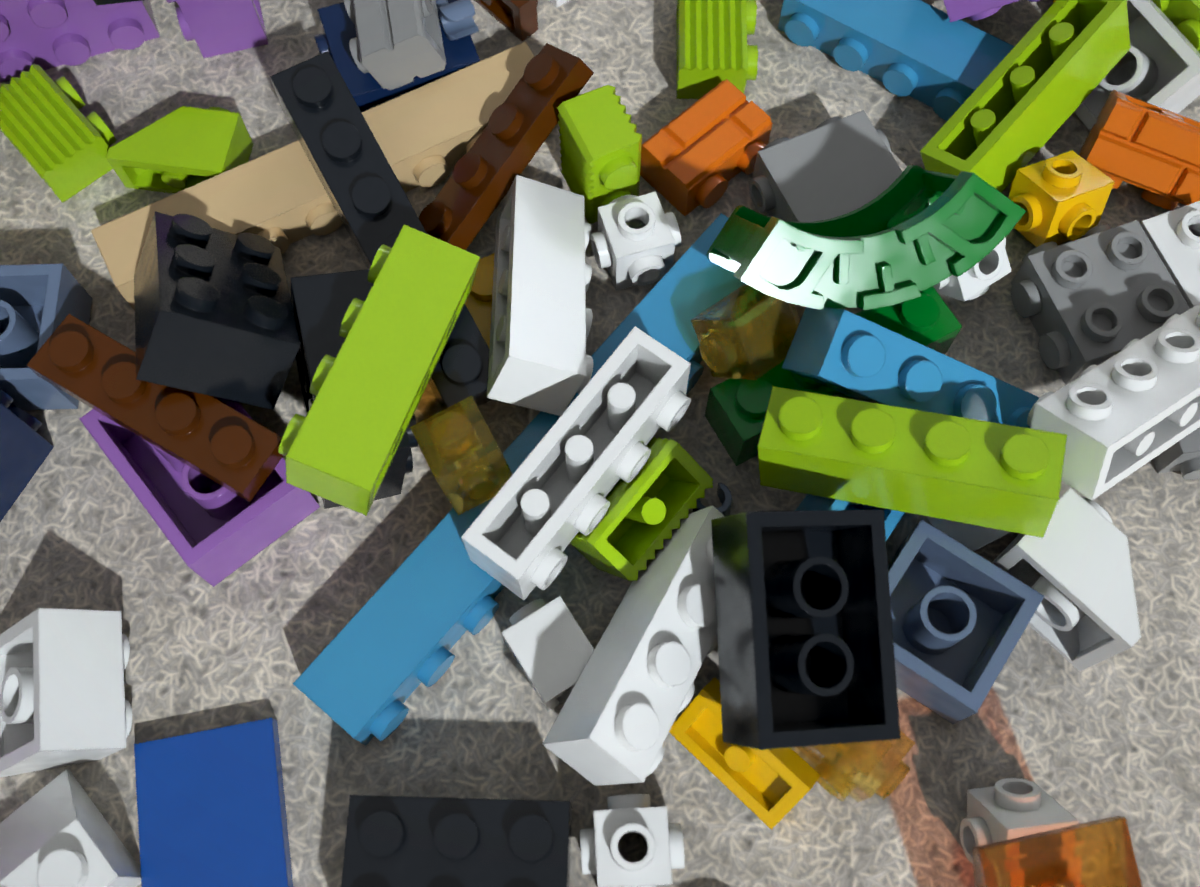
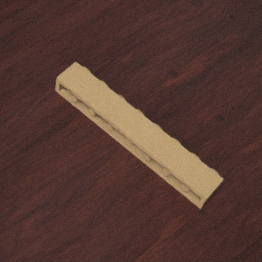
[91,41,558,311]

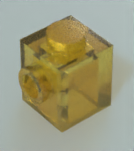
[691,285,800,380]
[410,395,513,516]
[796,730,915,803]

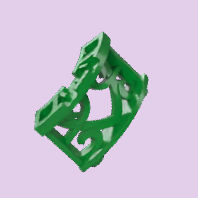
[706,165,1026,310]

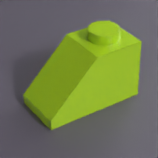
[106,106,254,194]

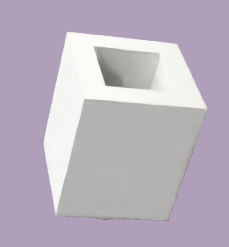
[501,596,594,712]

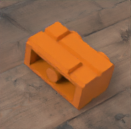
[640,80,773,216]
[1079,90,1200,210]

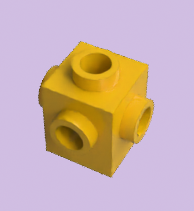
[1008,150,1115,247]

